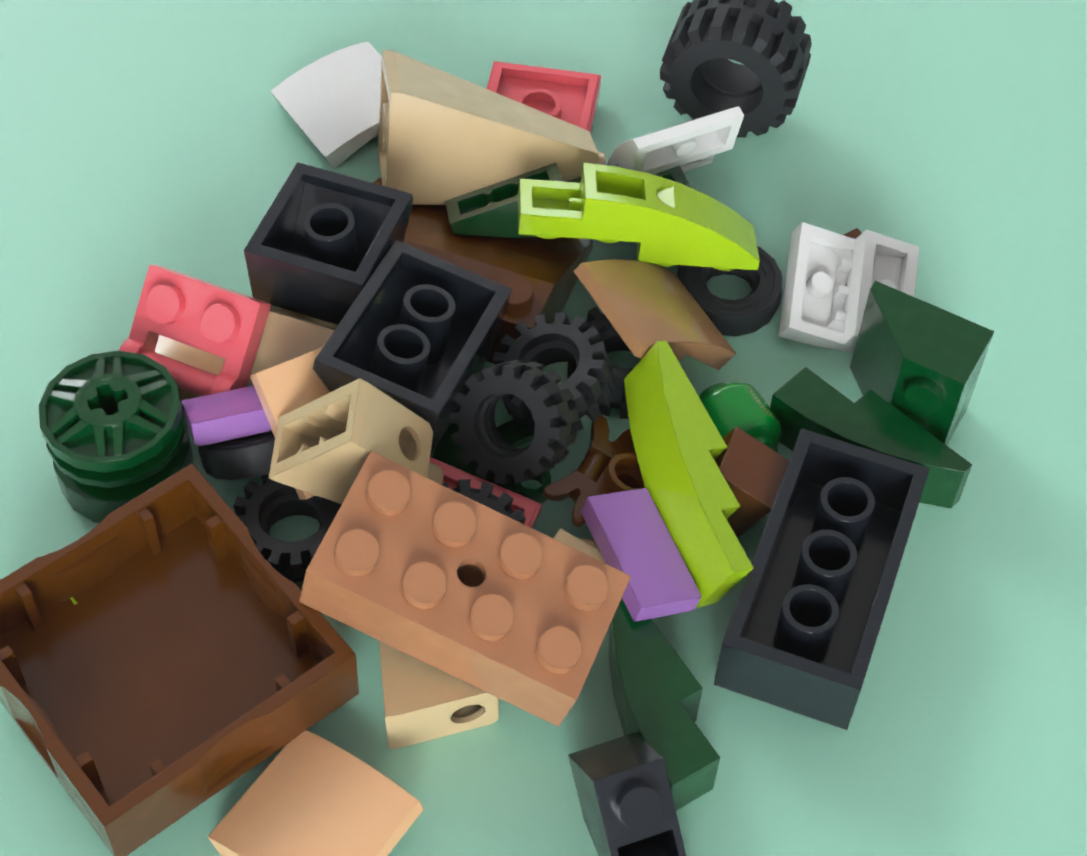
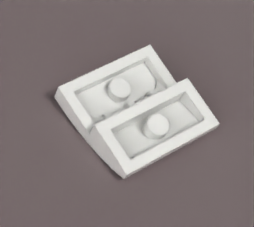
[270,41,382,169]
[607,106,744,174]
[778,222,919,353]

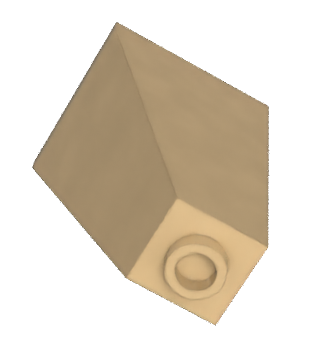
[378,50,606,205]

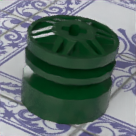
[39,351,194,523]

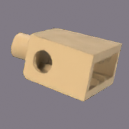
[269,378,443,504]
[379,641,499,749]

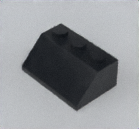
[313,240,512,457]

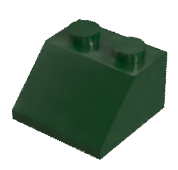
[850,280,994,445]

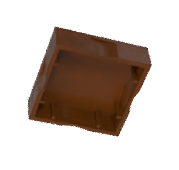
[0,464,359,856]

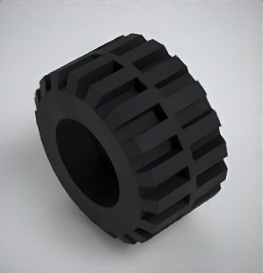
[660,0,812,138]

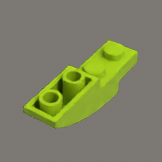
[518,163,760,271]

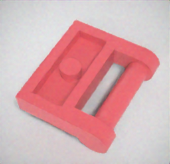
[119,264,271,396]

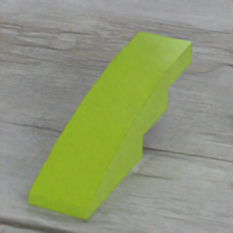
[624,340,754,608]

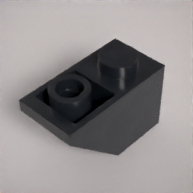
[568,732,686,856]

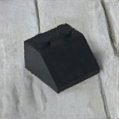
[244,162,413,325]

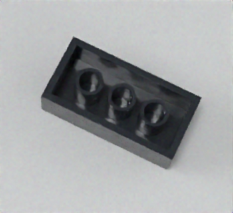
[713,428,930,730]

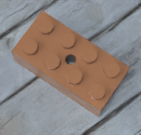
[299,451,631,727]

